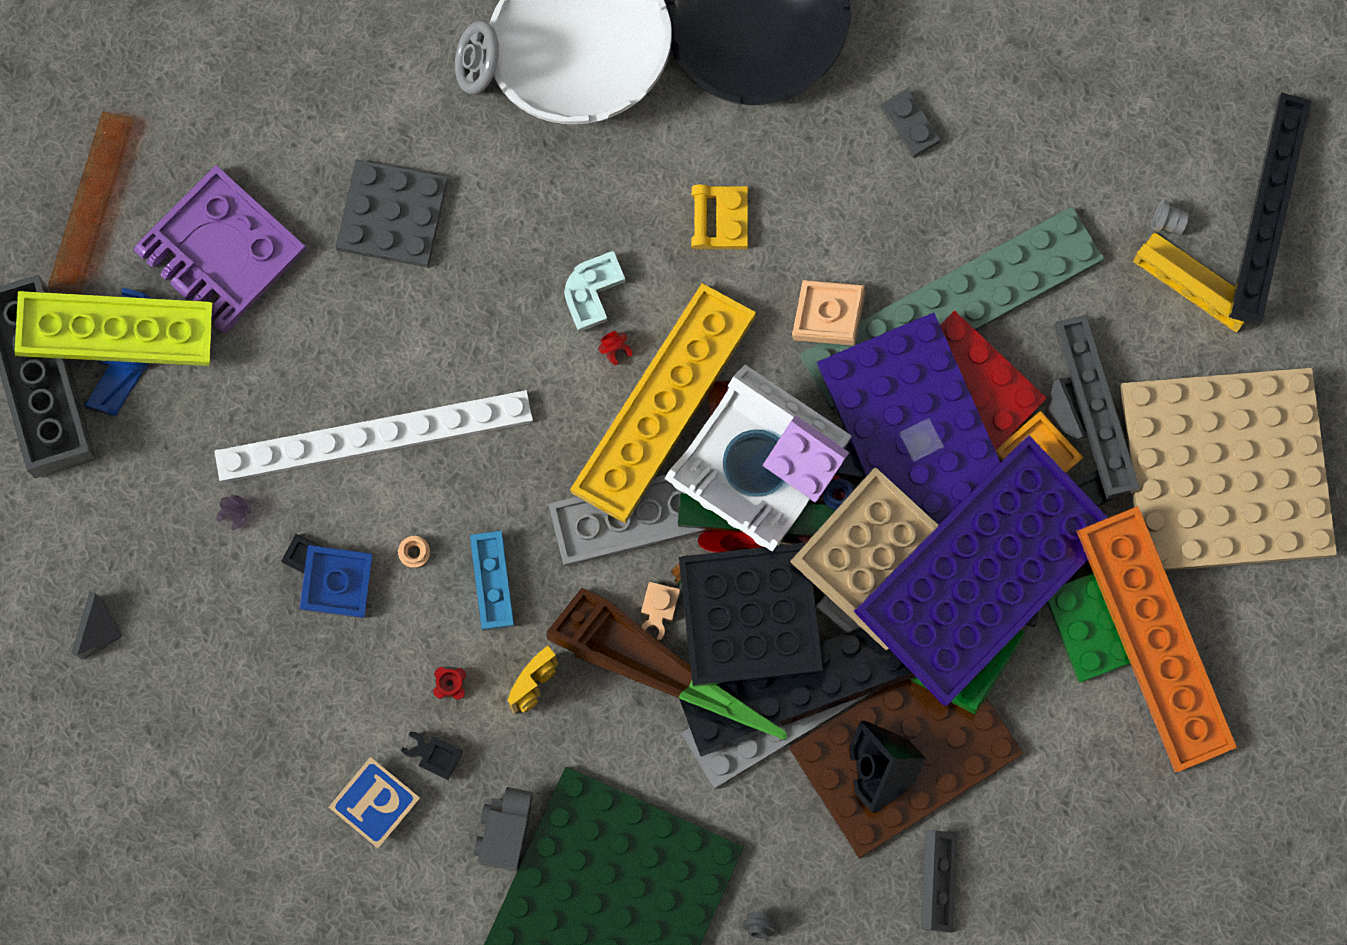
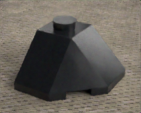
[849,721,926,813]

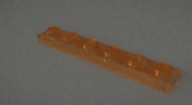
[48,111,134,295]

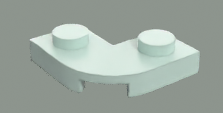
[564,251,625,333]

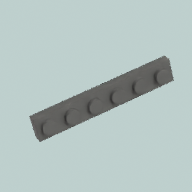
[1055,315,1139,500]

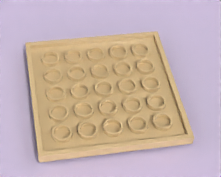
[1120,368,1337,571]

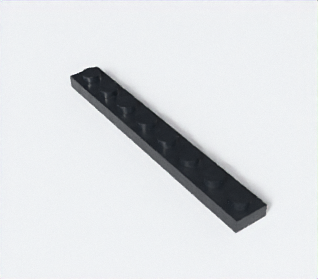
[1229,92,1311,326]

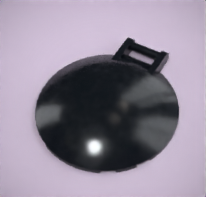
[667,0,851,105]

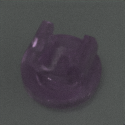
[216,495,251,531]

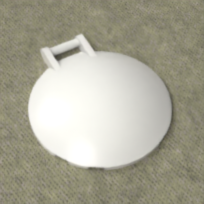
[490,0,672,124]

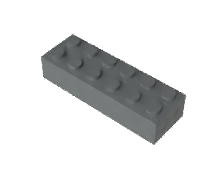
[0,274,96,478]

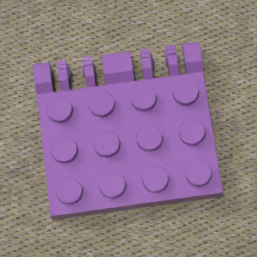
[134,165,307,334]

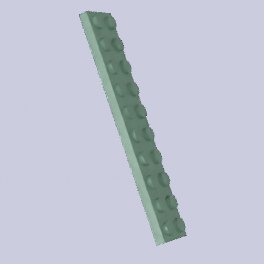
[800,206,1104,410]

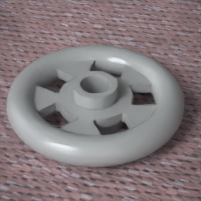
[455,20,499,95]

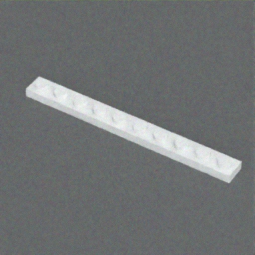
[215,390,533,483]

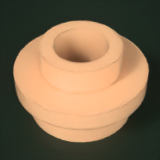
[398,536,430,568]

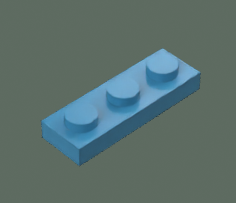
[470,531,514,631]

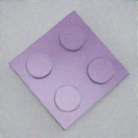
[762,415,849,503]

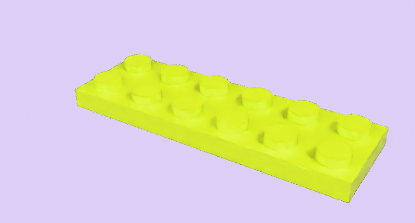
[15,291,212,366]

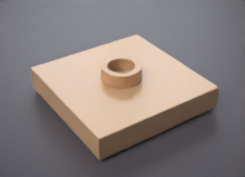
[792,280,866,346]

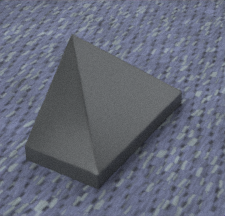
[1045,377,1088,439]
[71,591,122,660]

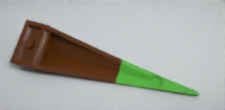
[547,588,787,740]

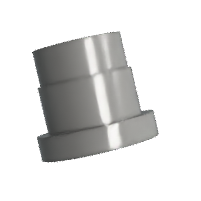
[1152,200,1189,235]

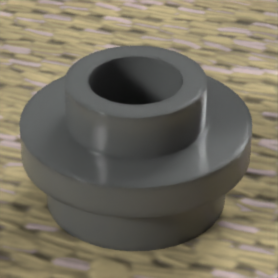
[743,912,776,939]

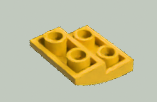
[507,645,558,714]

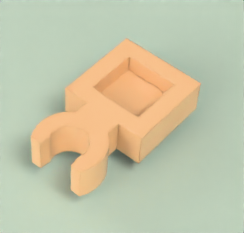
[641,582,680,642]

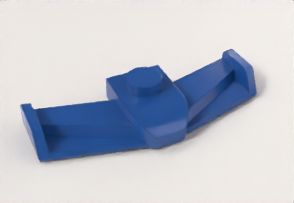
[83,288,153,416]

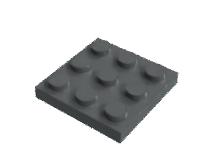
[336,160,448,268]

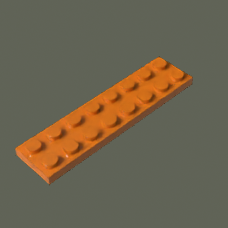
[1077,506,1237,772]

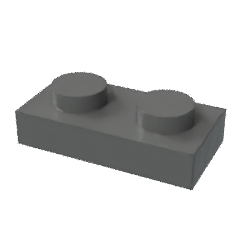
[881,89,941,158]

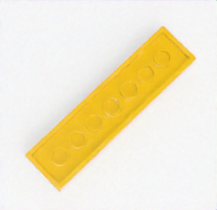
[570,283,756,524]

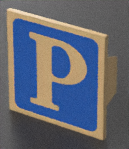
[328,757,420,849]

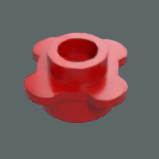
[433,667,466,700]

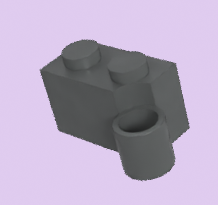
[474,787,533,872]

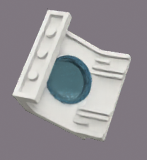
[665,364,852,552]

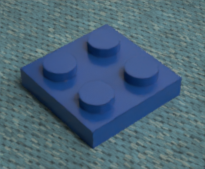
[299,545,372,618]

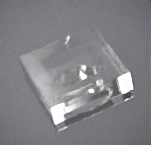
[899,418,944,462]

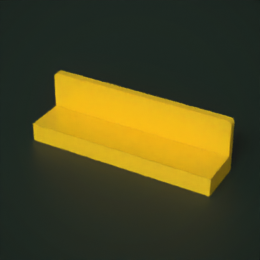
[1133,233,1244,333]

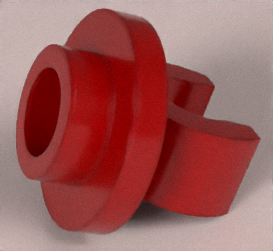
[598,331,632,366]

